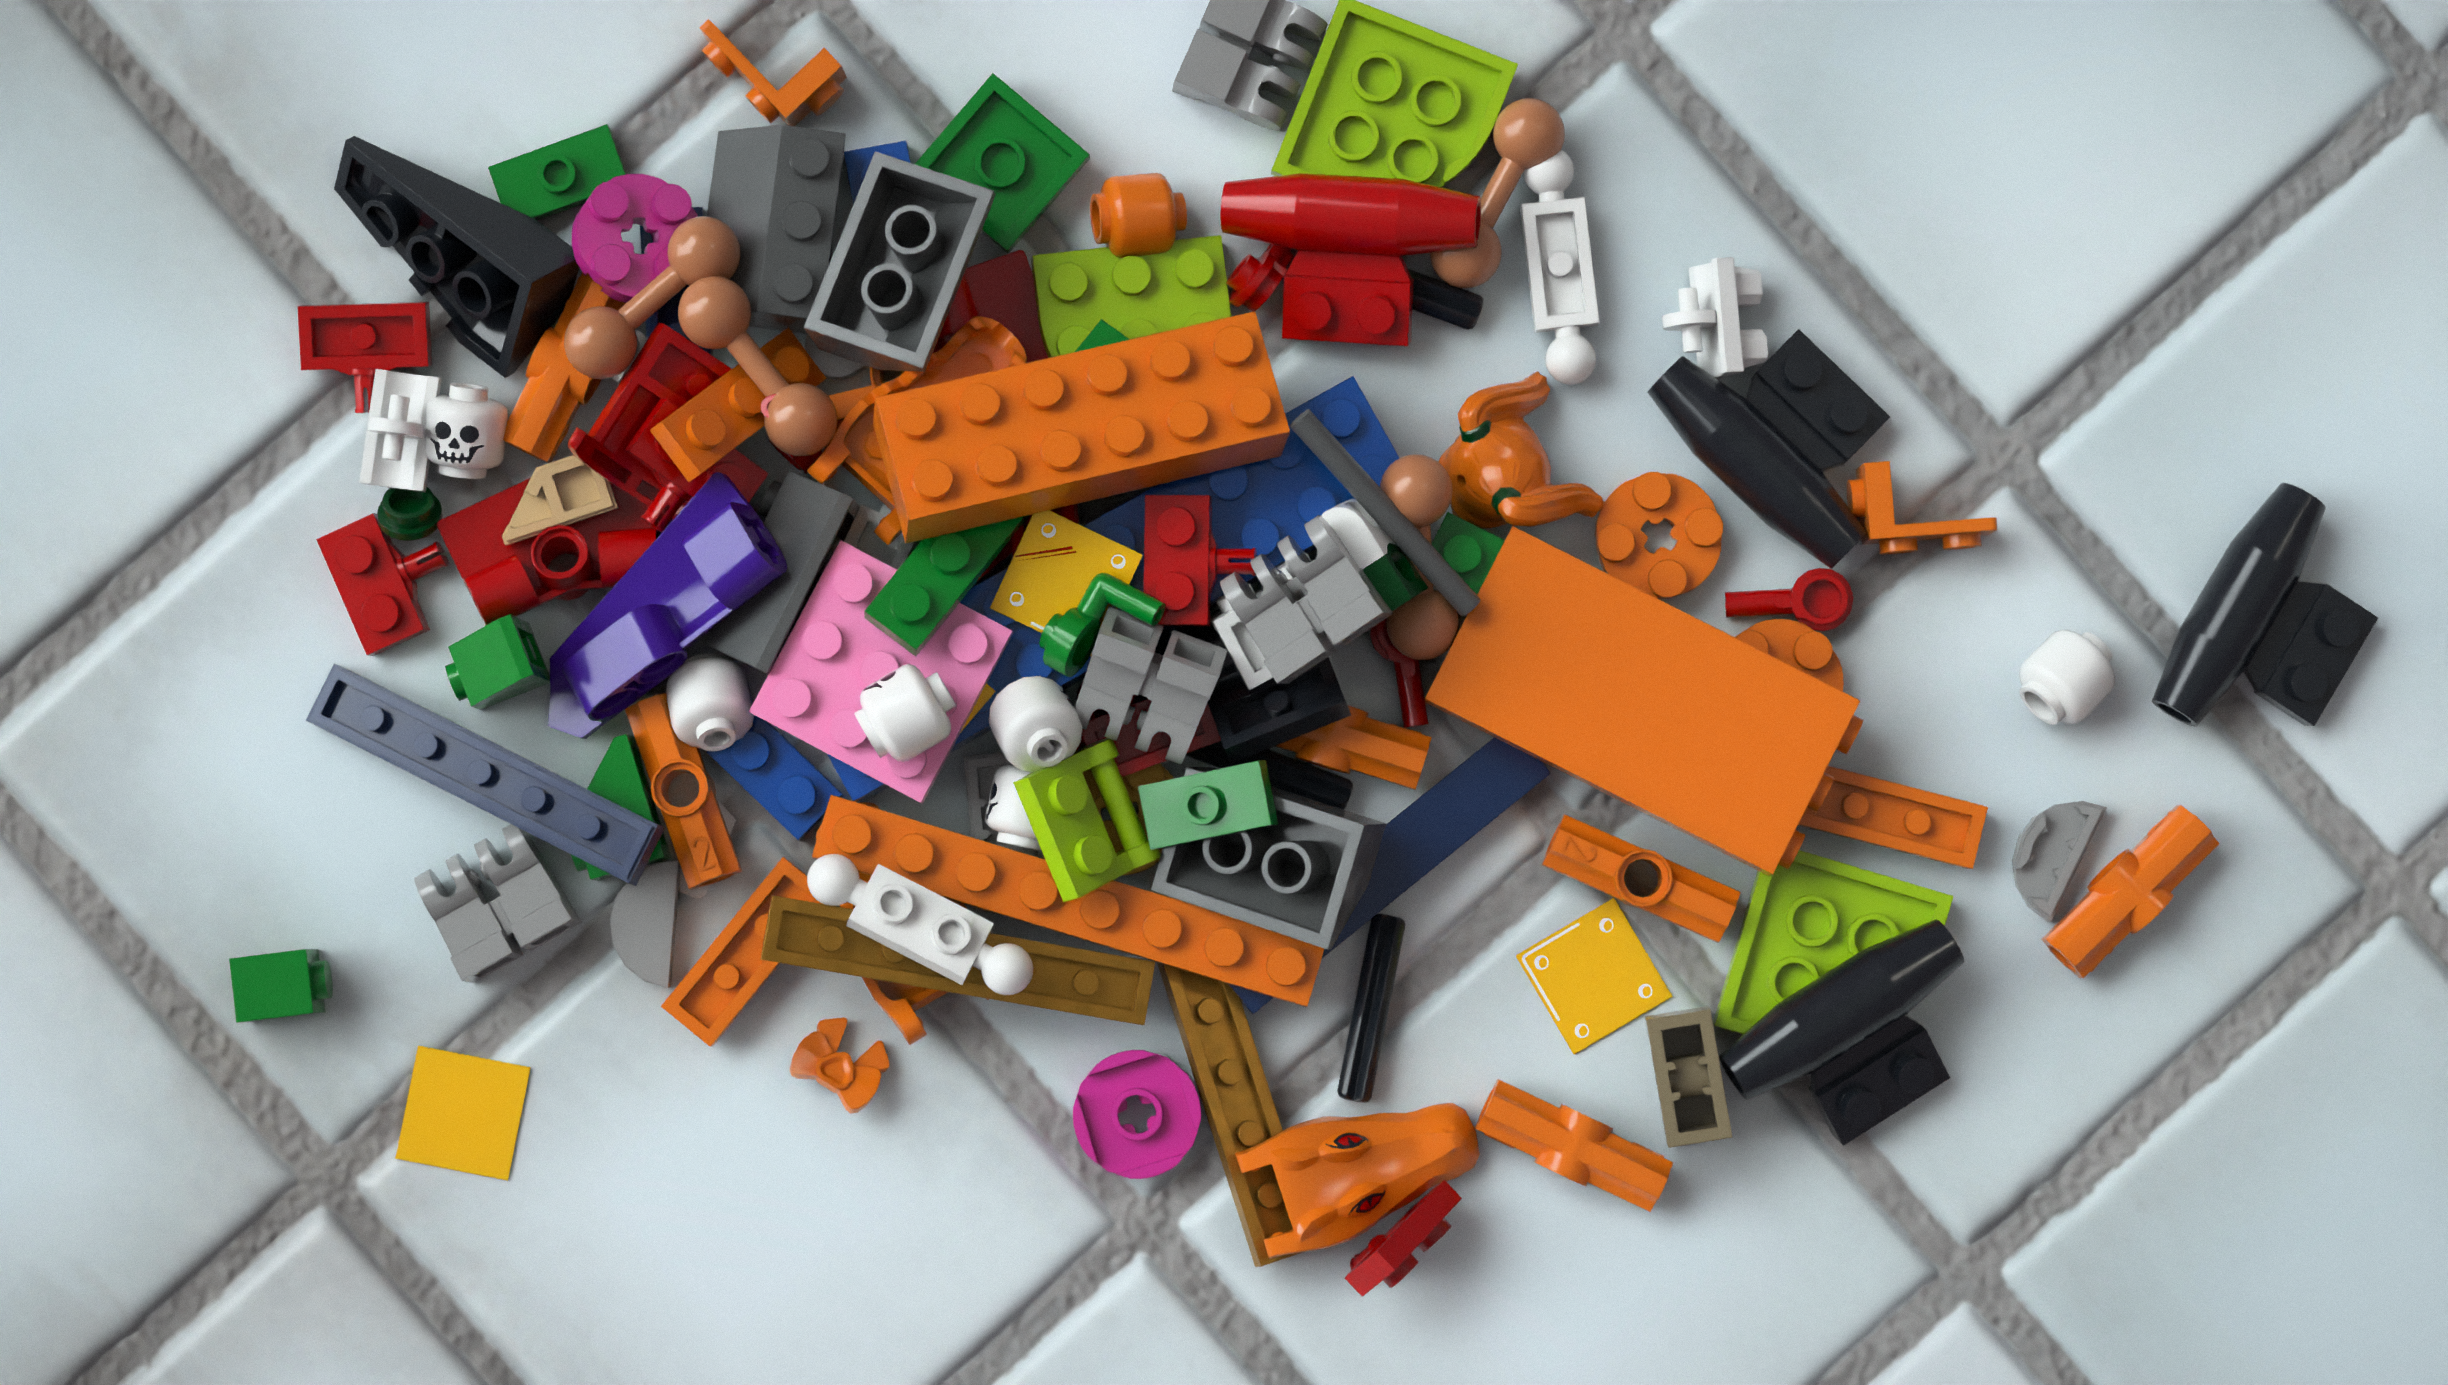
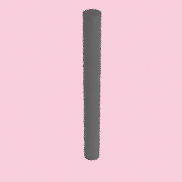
[1290,409,1481,616]

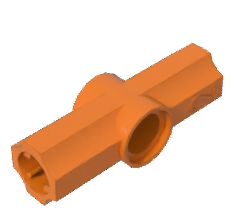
[503,272,626,463]
[625,693,742,890]
[1275,705,1432,790]
[2041,805,2219,978]
[1541,814,1741,943]
[1475,1079,1674,1212]

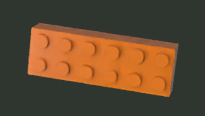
[873,311,1290,544]

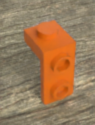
[699,19,847,126]
[1847,461,1997,555]

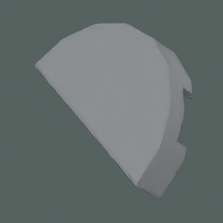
[2012,801,2107,922]
[610,860,681,988]

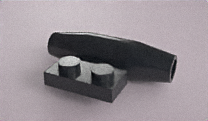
[1647,329,1890,569]
[2152,483,2378,727]
[1138,609,1351,763]
[1719,919,1964,1146]

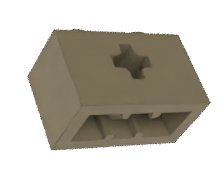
[1645,1006,1733,1148]

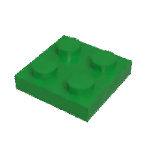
[915,73,1090,254]

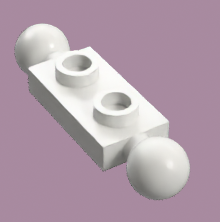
[1520,149,1600,385]
[807,854,1033,995]

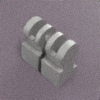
[1172,0,1328,131]
[1220,515,1393,684]
[1074,606,1228,765]
[414,824,582,983]

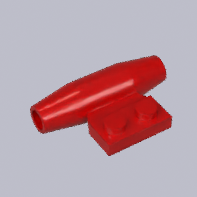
[1220,173,1481,346]

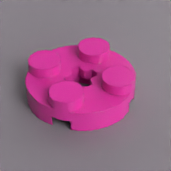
[572,174,698,303]
[1073,1050,1201,1179]

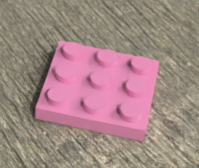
[749,540,1014,804]

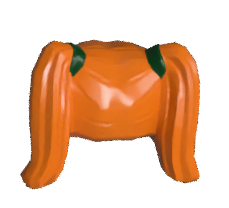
[1438,371,1604,529]

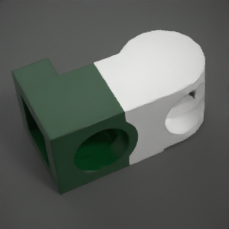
[1321,499,1428,611]

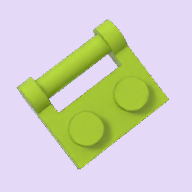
[1013,738,1161,902]

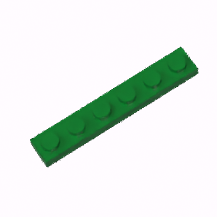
[864,319,1130,656]

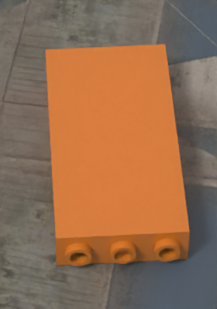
[1425,526,1864,876]

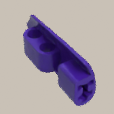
[548,472,787,739]

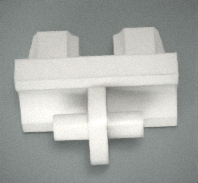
[1662,257,1768,380]
[359,369,442,493]

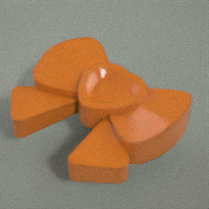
[790,1017,889,1114]

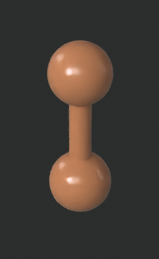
[1430,98,1565,288]
[564,216,740,379]
[678,276,837,456]
[1380,454,1459,660]

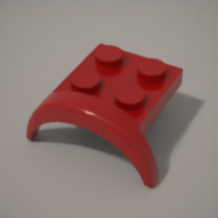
[568,322,732,520]

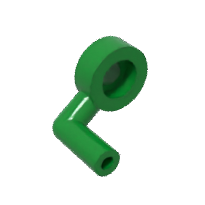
[1039,573,1166,677]

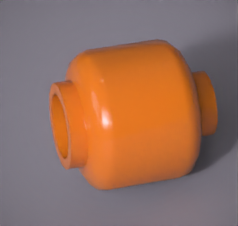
[1090,173,1187,258]

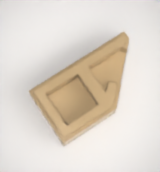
[502,455,618,546]

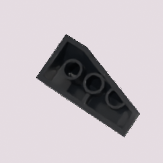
[334,136,579,378]

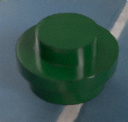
[377,487,443,541]

